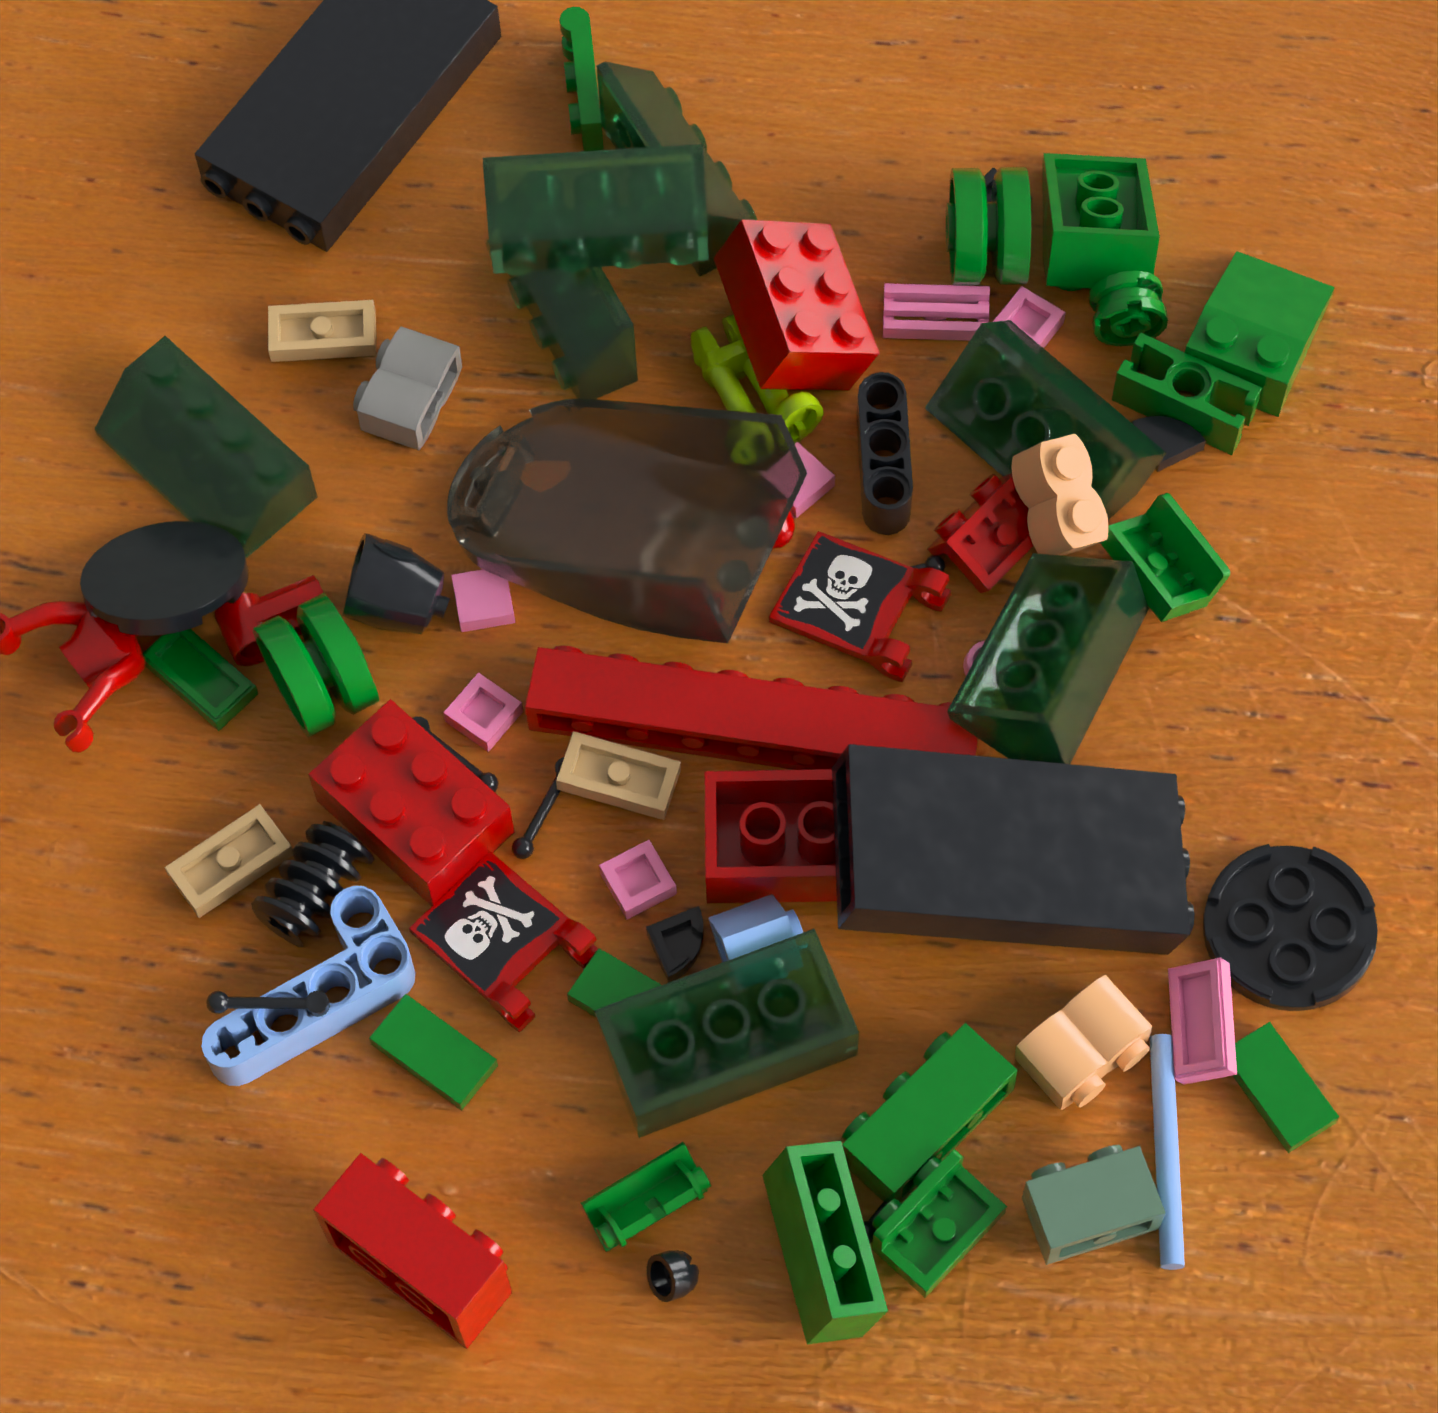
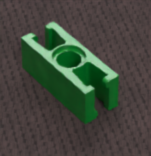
[1112,332,1262,455]

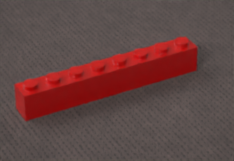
[525,645,982,770]

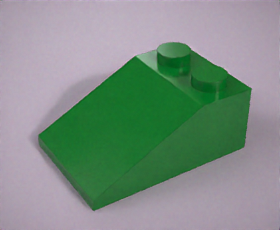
[1042,153,1160,291]
[1185,251,1335,417]

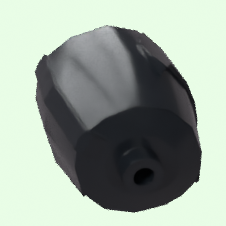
[342,533,450,634]

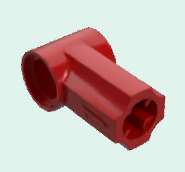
[214,575,324,666]

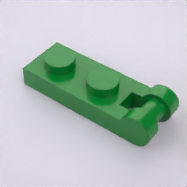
[559,7,604,154]

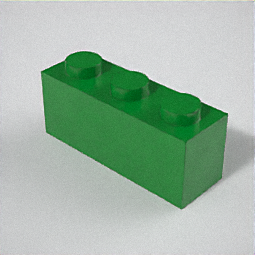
[842,1023,1018,1203]
[762,1141,888,1345]

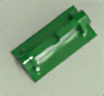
[581,1142,711,1252]

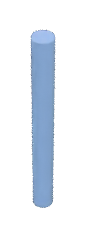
[1149,1034,1185,1270]

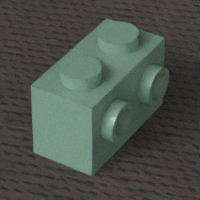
[1022,1145,1166,1265]

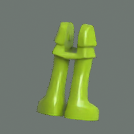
[691,314,824,461]

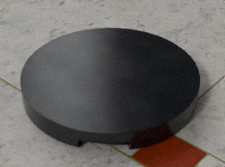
[80,521,249,636]
[1203,844,1378,1011]

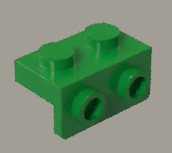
[1100,493,1231,622]
[872,1149,1007,1298]

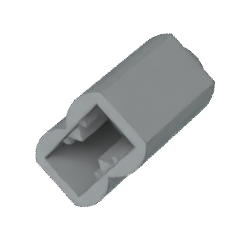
[353,326,462,450]

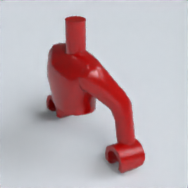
[0,601,146,753]

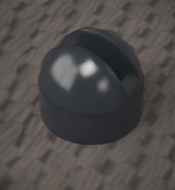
[647,1250,699,1302]

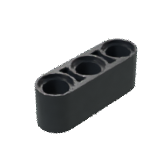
[857,372,913,535]

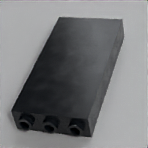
[195,0,502,252]
[832,744,1195,955]

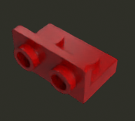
[927,473,1034,593]

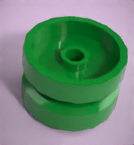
[946,167,1031,286]
[252,593,380,738]

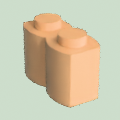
[1012,434,1108,560]
[1015,975,1152,1110]

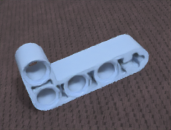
[201,886,416,1086]

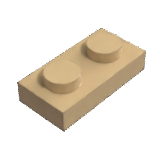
[268,300,377,362]
[556,731,681,820]
[164,804,293,918]

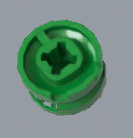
[1089,271,1168,347]

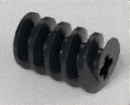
[251,821,375,947]

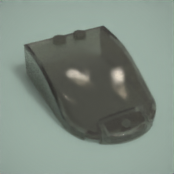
[447,398,807,644]

